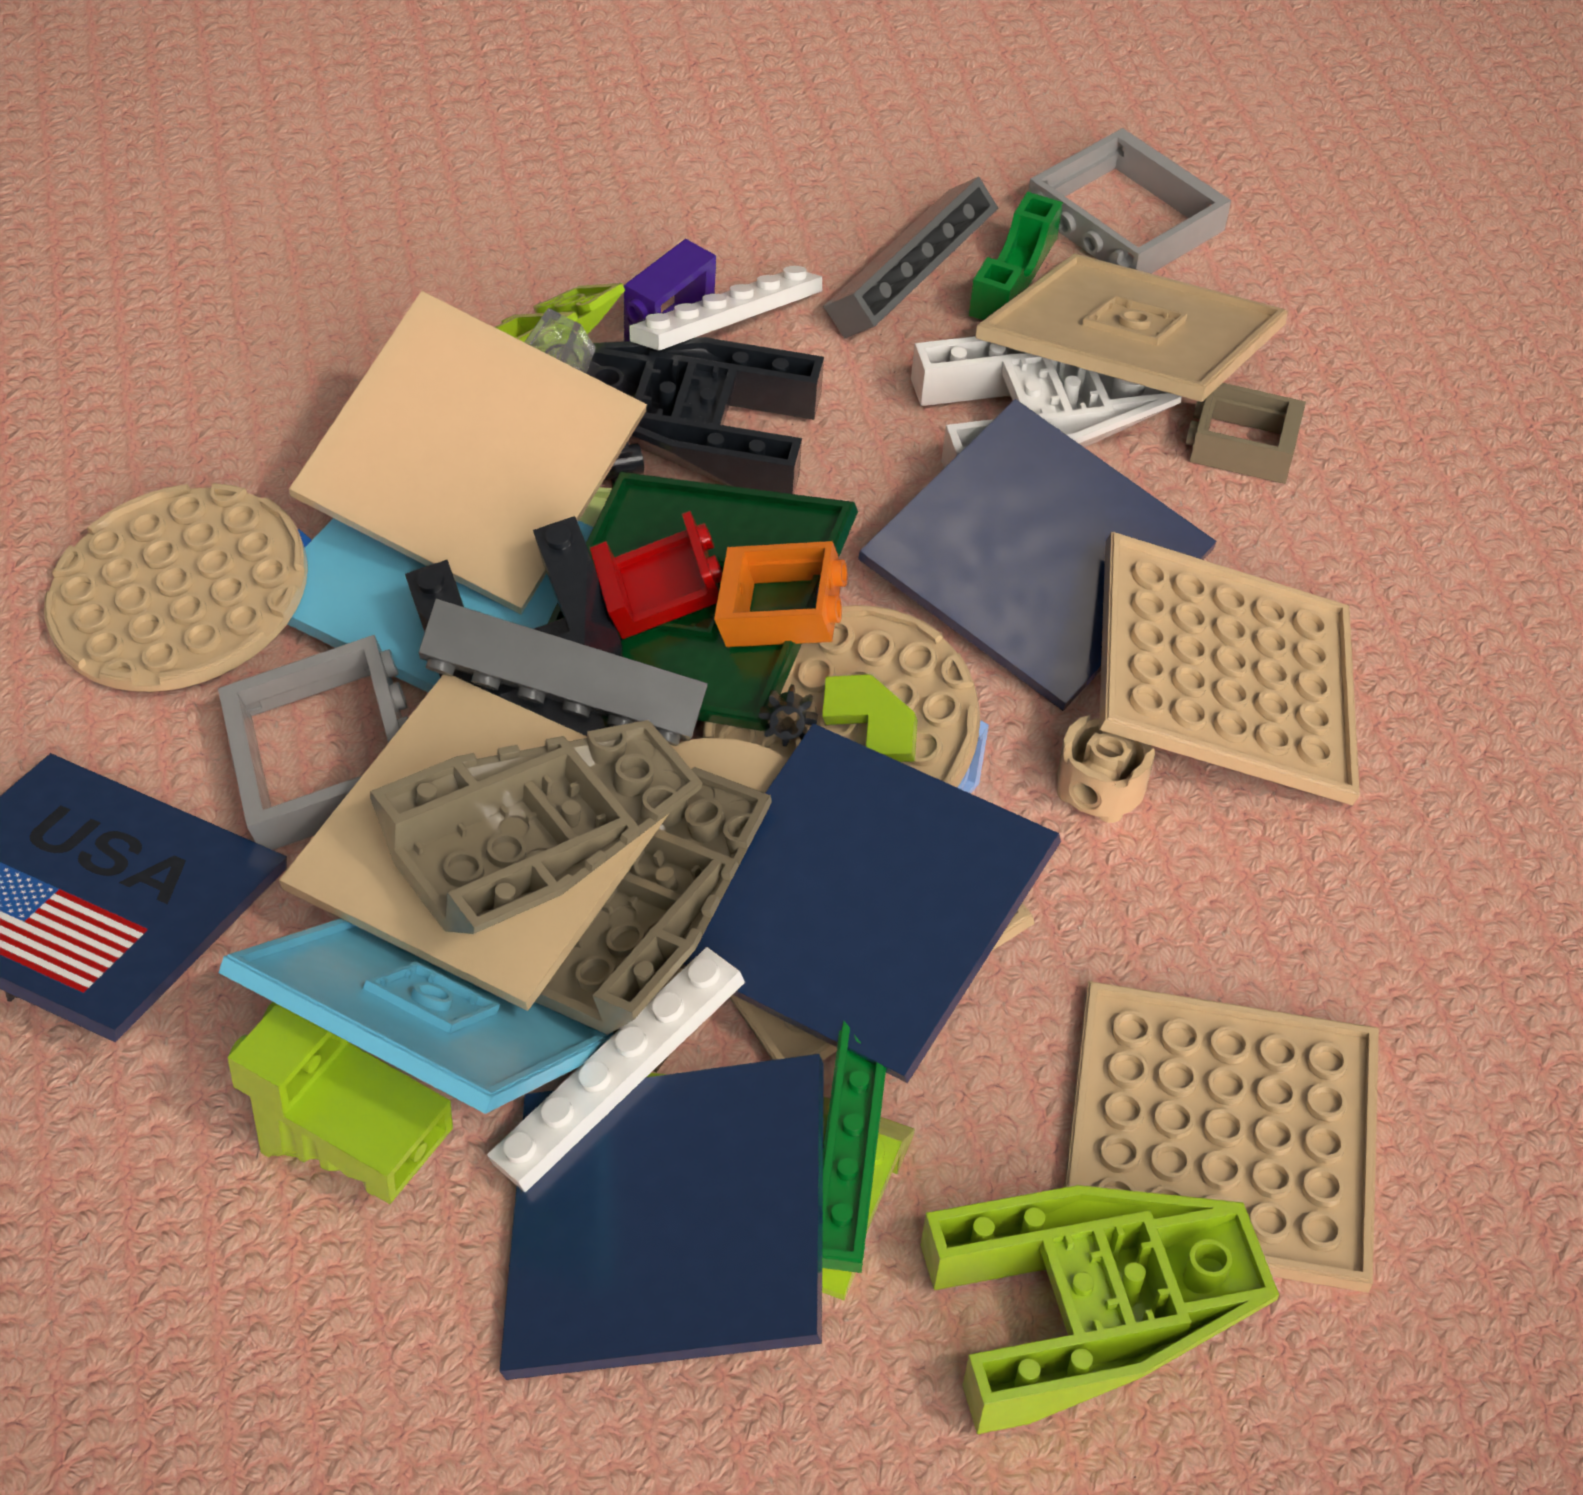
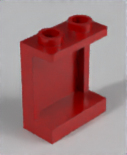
[590,511,723,639]

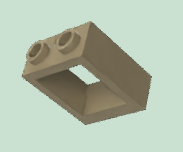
[1186,383,1306,484]

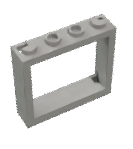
[1028,128,1231,274]
[218,635,409,850]

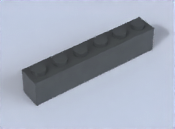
[823,176,999,339]
[418,599,708,746]

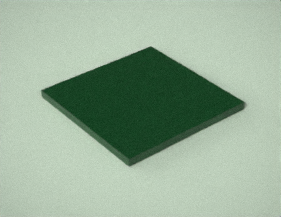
[547,472,858,732]

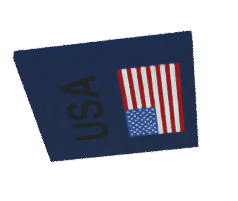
[0,753,287,1043]

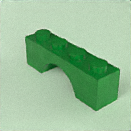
[969,191,1063,320]

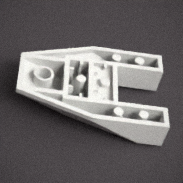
[911,336,1182,468]

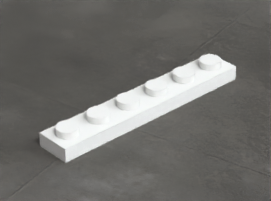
[629,266,822,350]
[487,947,745,1192]

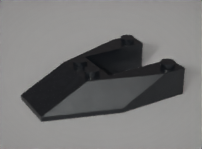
[569,337,824,494]
[405,516,623,736]

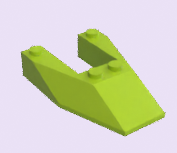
[920,1185,1279,1434]

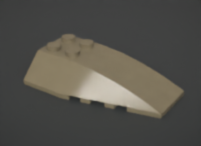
[370,720,702,934]
[535,767,772,1035]

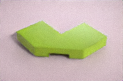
[822,674,918,762]

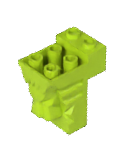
[227,1002,453,1204]

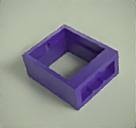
[624,238,716,341]

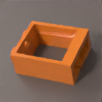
[714,541,848,647]

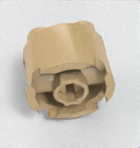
[1057,714,1155,823]

